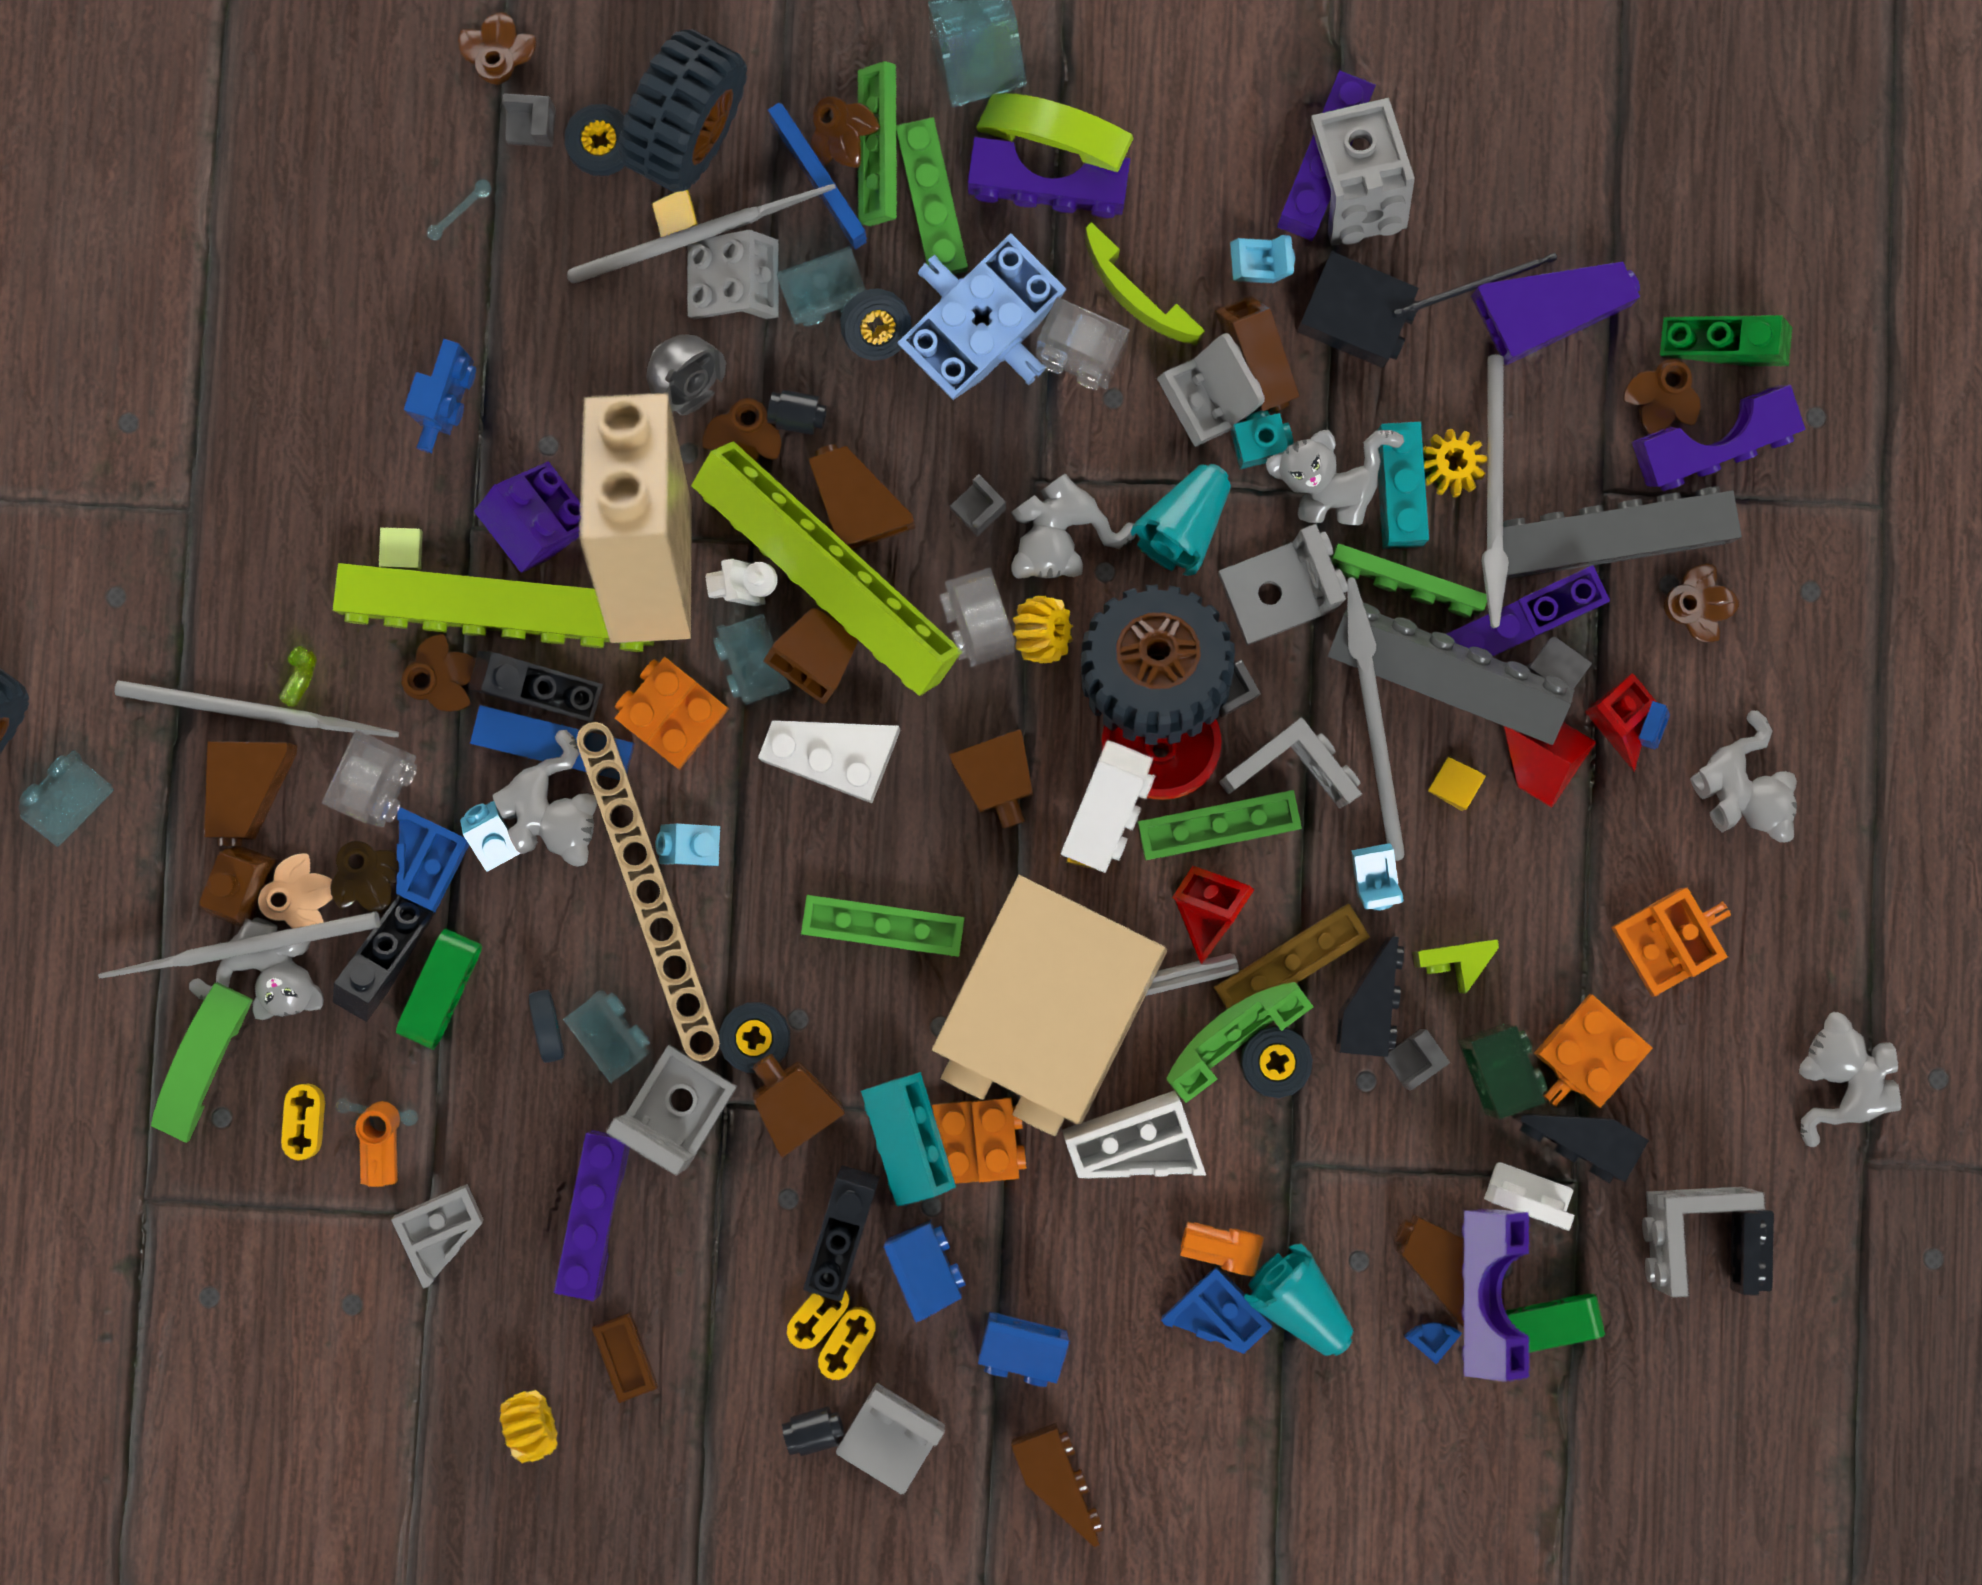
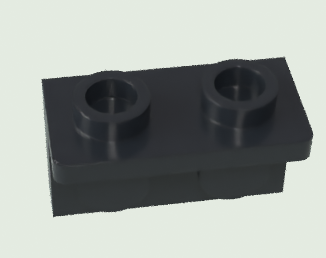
[1730,1210,1774,1295]

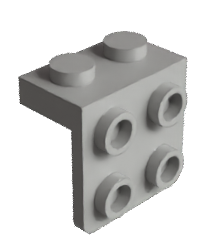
[1157,333,1265,447]

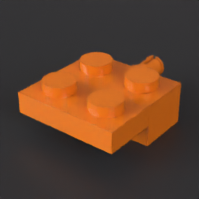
[1611,887,1731,997]
[1534,994,1653,1108]

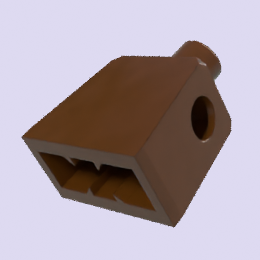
[763,608,858,705]
[949,729,1033,829]
[199,846,277,927]
[752,1054,845,1158]

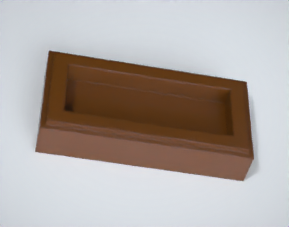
[591,1312,658,1403]

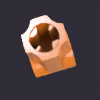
[355,1101,400,1187]
[1179,1221,1264,1277]

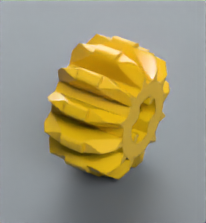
[1423,429,1487,497]
[1012,596,1073,664]
[500,1390,558,1463]

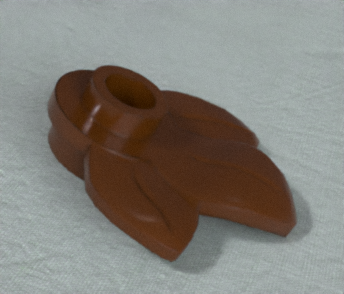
[458,12,536,84]
[811,96,880,168]
[1623,359,1701,435]
[702,398,781,462]
[1664,564,1739,642]
[401,634,476,712]

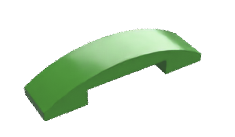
[151,982,253,1143]
[1167,982,1313,1103]

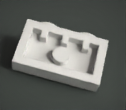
[1484,1162,1575,1231]

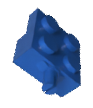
[403,339,476,453]

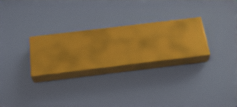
[1213,903,1370,1009]

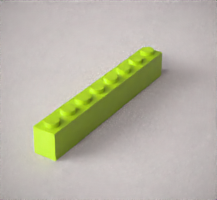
[691,441,962,696]
[333,563,655,652]

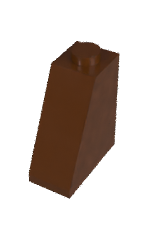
[1215,296,1300,412]
[809,444,915,550]
[204,741,297,847]
[1395,1214,1464,1328]

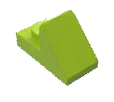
[1412,940,1499,993]

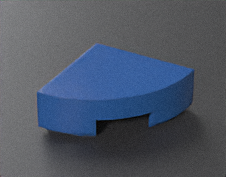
[1404,1322,1462,1364]

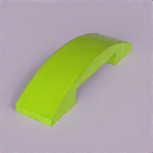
[976,93,1133,172]
[1085,222,1205,345]

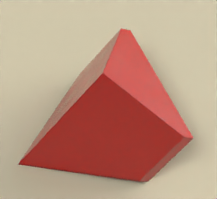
[1584,673,1656,773]
[1504,722,1596,808]
[1172,866,1254,965]

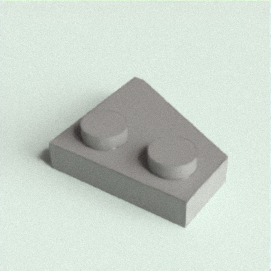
[391,1184,484,1289]

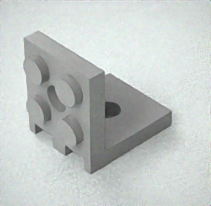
[1311,98,1415,246]
[1218,524,1348,646]
[1219,717,1362,808]
[606,1045,737,1175]
[1642,1186,1765,1297]

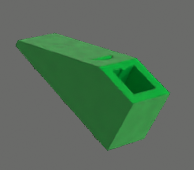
[1660,315,1792,366]

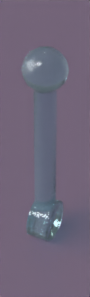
[427,180,492,240]
[335,1098,418,1126]

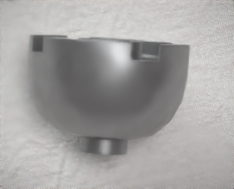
[646,334,726,415]

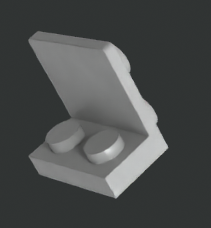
[687,230,778,319]
[836,1383,945,1494]

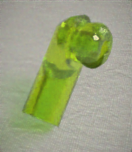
[279,646,317,707]

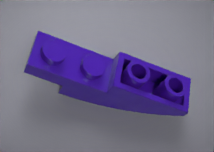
[1446,565,1610,656]

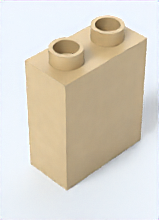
[581,394,692,643]
[932,875,1167,1136]

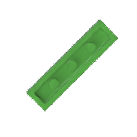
[858,61,897,226]
[896,117,968,274]
[1330,543,1487,618]
[1137,790,1302,861]
[801,895,965,957]

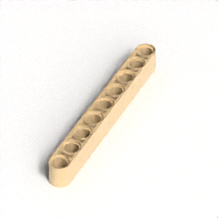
[577,722,720,1061]

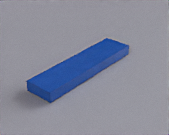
[768,103,867,250]
[470,705,635,780]

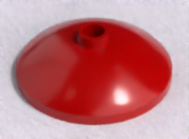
[1101,719,1222,800]

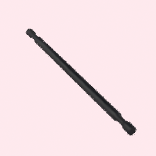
[1392,253,1557,318]

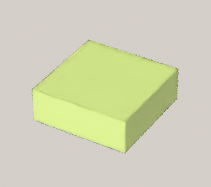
[379,528,423,570]

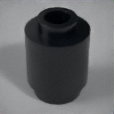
[767,390,827,435]
[782,1406,844,1457]

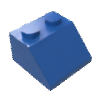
[884,1220,966,1322]
[978,1311,1069,1387]

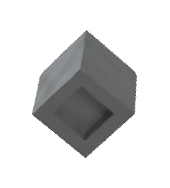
[502,94,556,147]
[950,474,1006,537]
[1527,637,1592,689]
[1219,660,1261,717]
[1384,1029,1450,1090]

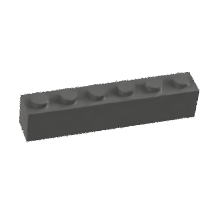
[1503,486,1742,580]
[1327,603,1575,745]

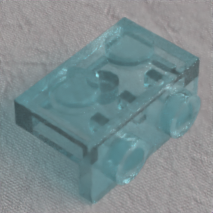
[776,246,866,326]
[713,614,791,705]
[19,750,114,847]
[563,990,651,1083]

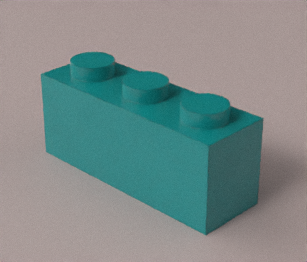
[1377,421,1429,549]
[861,1072,956,1207]

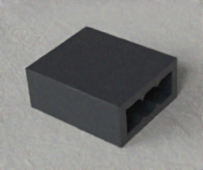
[1297,251,1419,368]

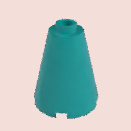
[1131,464,1231,576]
[1244,1244,1353,1356]

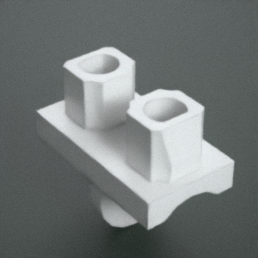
[705,559,777,606]

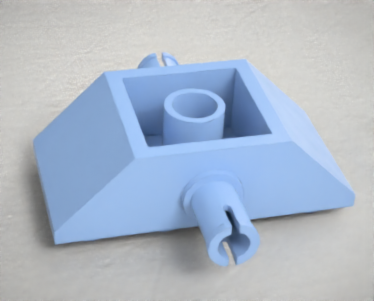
[897,233,1066,400]

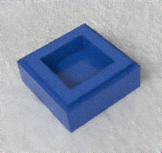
[1639,701,1670,750]

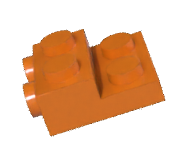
[615,656,729,770]
[932,1097,1026,1184]

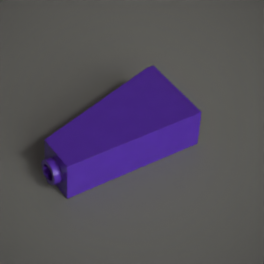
[1471,262,1640,366]

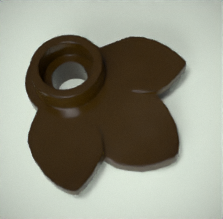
[330,841,399,914]

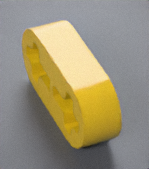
[281,1083,325,1160]
[787,1287,850,1349]
[818,1307,876,1380]

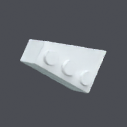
[758,721,900,803]
[1061,740,1155,872]
[1062,1090,1206,1178]

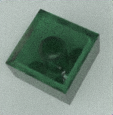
[1457,1024,1547,1119]

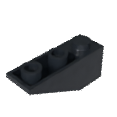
[468,651,603,722]
[333,895,435,1022]
[1335,936,1404,1057]
[1513,1113,1649,1184]
[803,1165,880,1302]

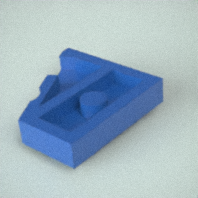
[396,807,469,912]
[1161,1265,1273,1354]

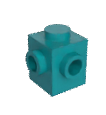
[1231,410,1294,469]

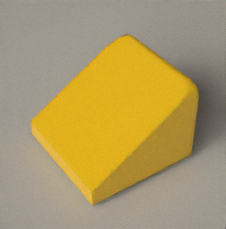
[652,190,698,237]
[1428,757,1486,811]

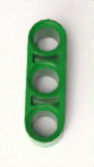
[396,928,482,1050]
[1505,1294,1605,1353]

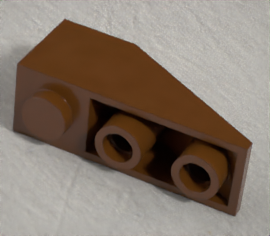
[1011,1423,1104,1547]

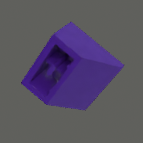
[474,461,582,573]

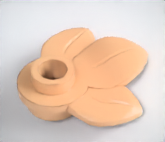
[258,853,332,929]

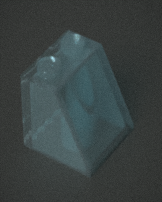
[928,0,1027,107]

